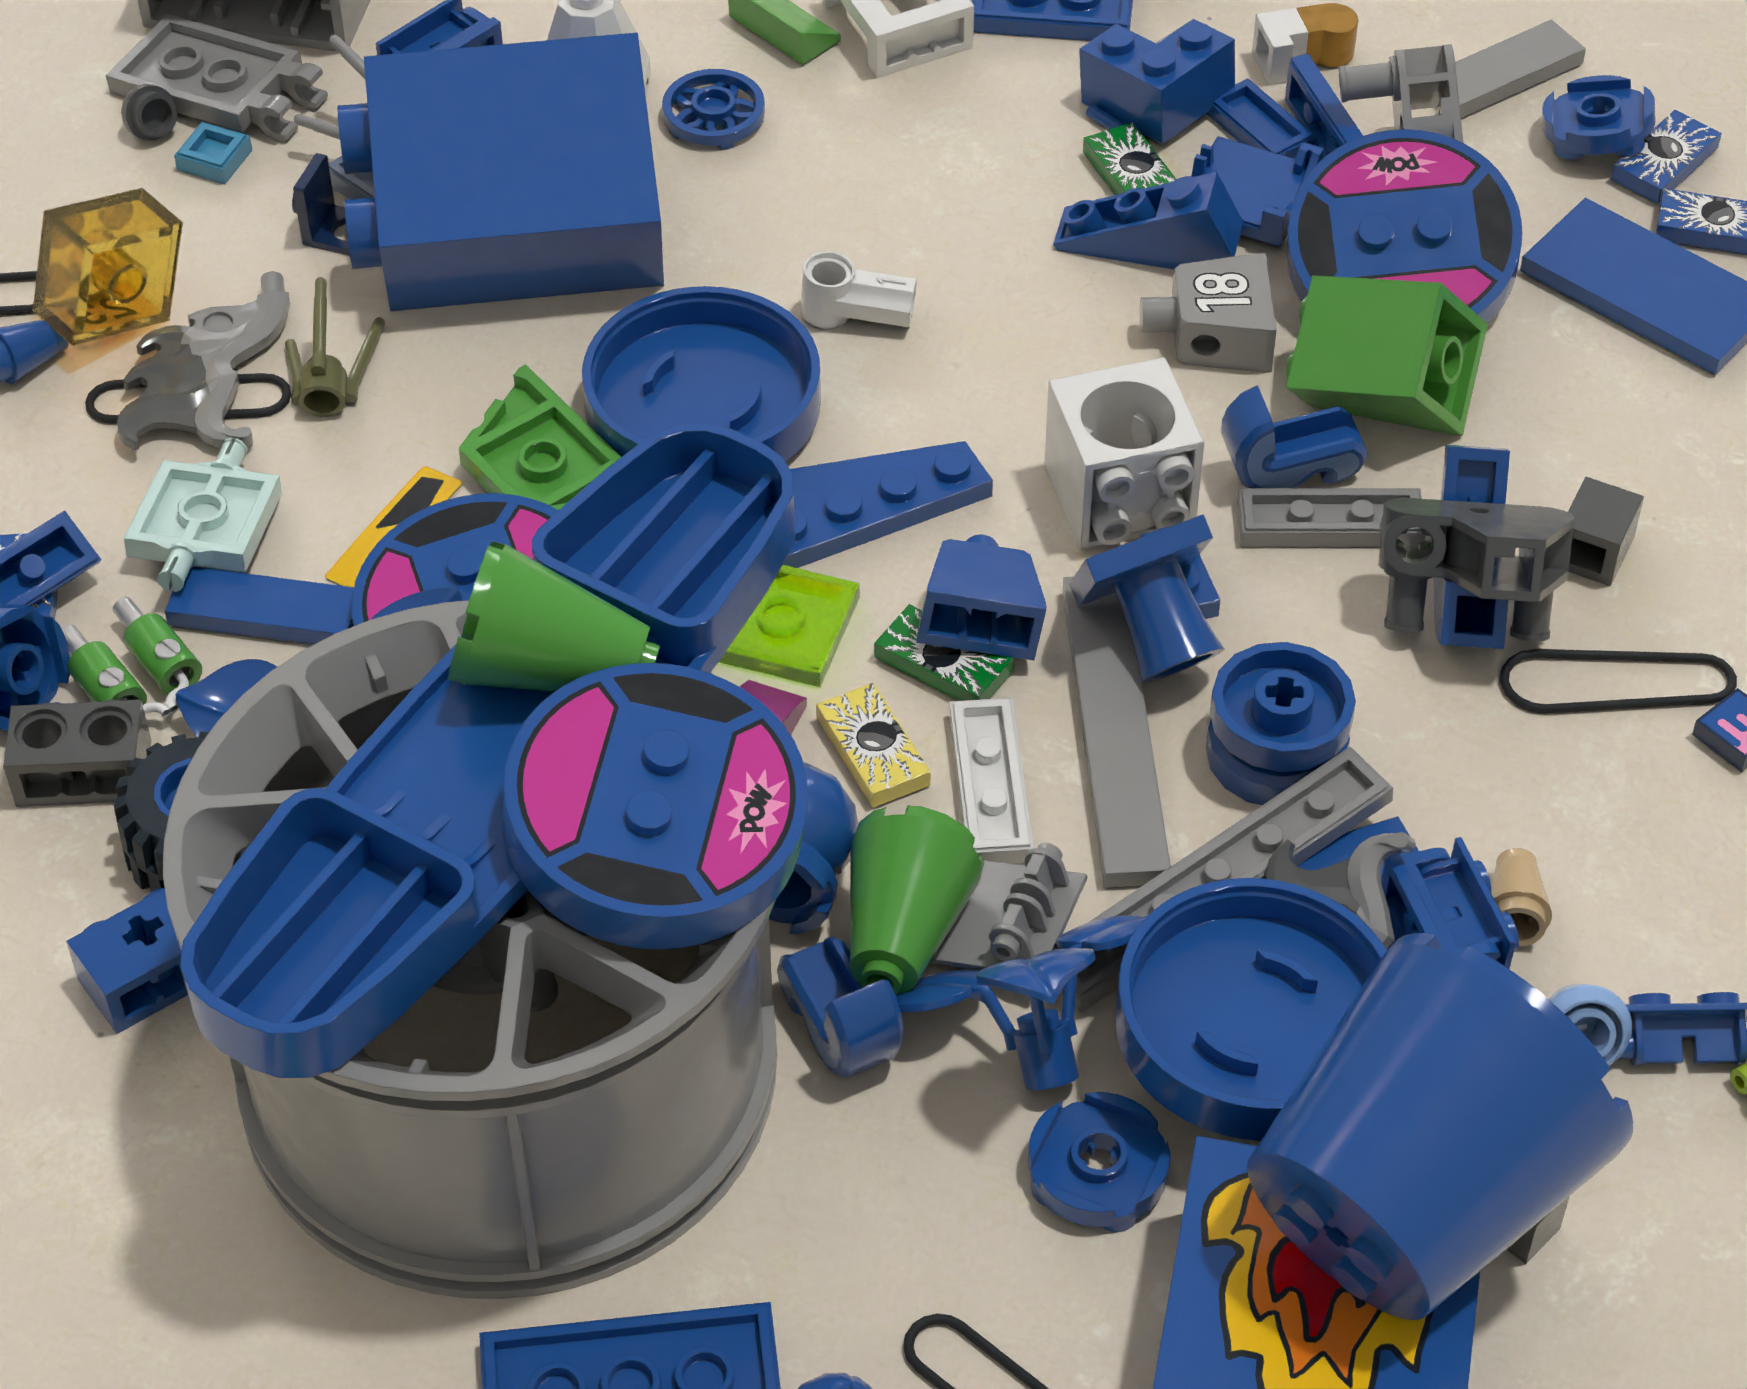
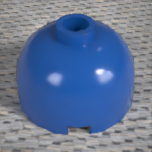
[0,604,70,732]

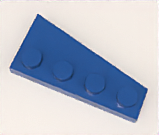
[777,441,993,576]

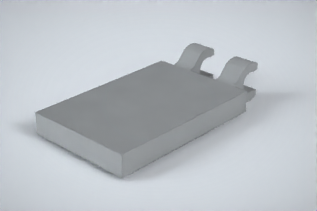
[105,14,328,142]

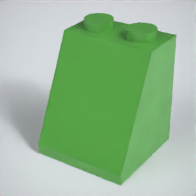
[1286,275,1488,436]

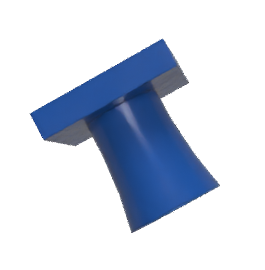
[1069,514,1225,683]

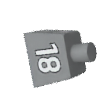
[1140,253,1277,372]

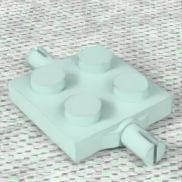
[124,438,282,592]

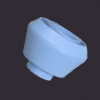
[1549,984,1632,1066]

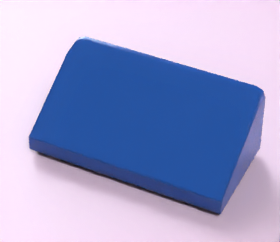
[0,510,102,606]

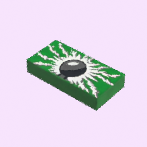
[1083,122,1177,195]
[874,604,1014,701]

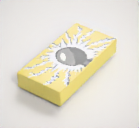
[816,682,931,808]

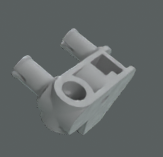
[1339,44,1463,143]

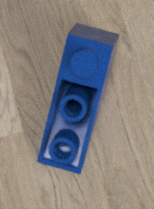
[1053,172,1243,270]

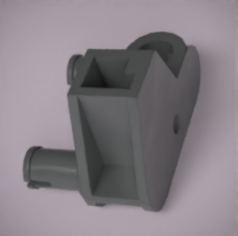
[1378,498,1575,641]

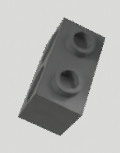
[3,700,152,807]

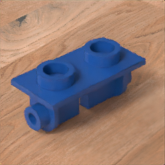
[1619,992,1747,1065]

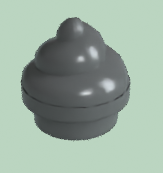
[121,84,177,140]

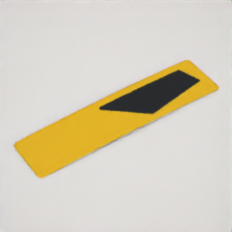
[325,466,462,587]

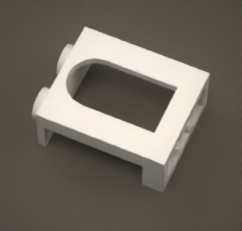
[822,0,974,78]

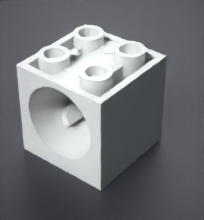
[1044,357,1204,550]

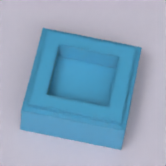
[174,122,252,184]

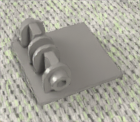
[930,843,1088,970]

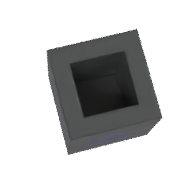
[1568,476,1644,586]

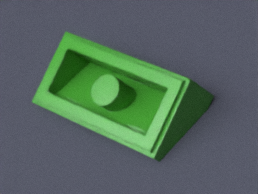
[728,0,841,65]

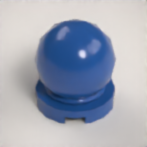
[769,762,858,934]

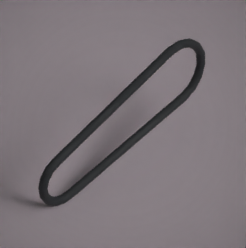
[1500,649,1737,714]

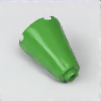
[448,541,660,692]
[850,805,984,995]

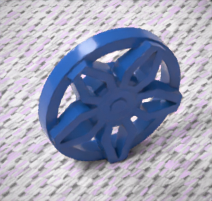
[662,69,765,150]

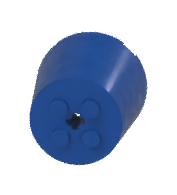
[1247,933,1633,1320]

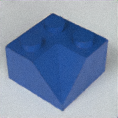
[1079,19,1235,144]

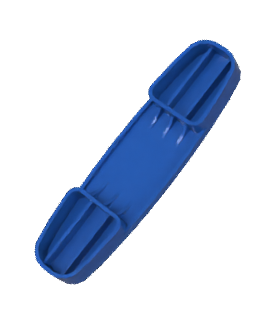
[180,423,795,1078]

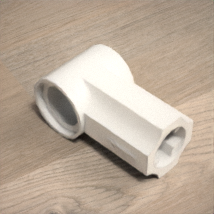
[800,251,917,329]

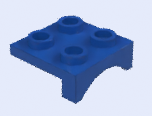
[1191,136,1324,247]

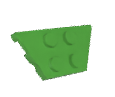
[459,364,621,510]

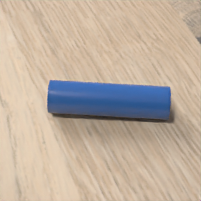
[1086,104,1125,130]

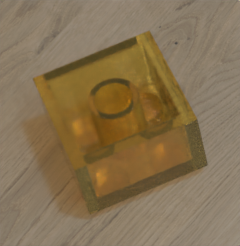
[33,188,183,346]

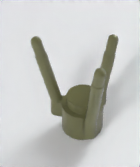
[285,277,385,417]

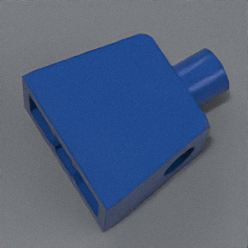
[916,534,1047,661]

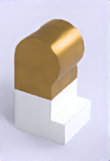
[1252,3,1359,85]

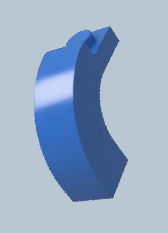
[1434,445,1510,649]

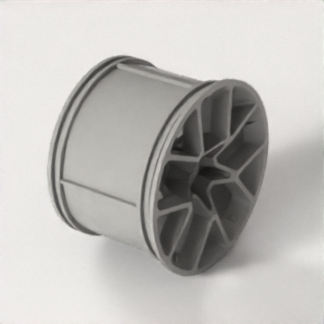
[163,600,777,1299]

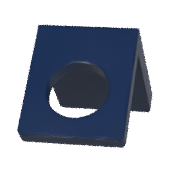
[292,153,350,256]

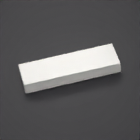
[949,697,1034,864]

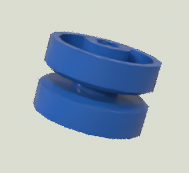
[1206,642,1356,806]

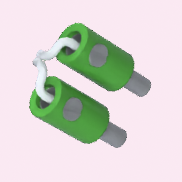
[61,597,202,717]

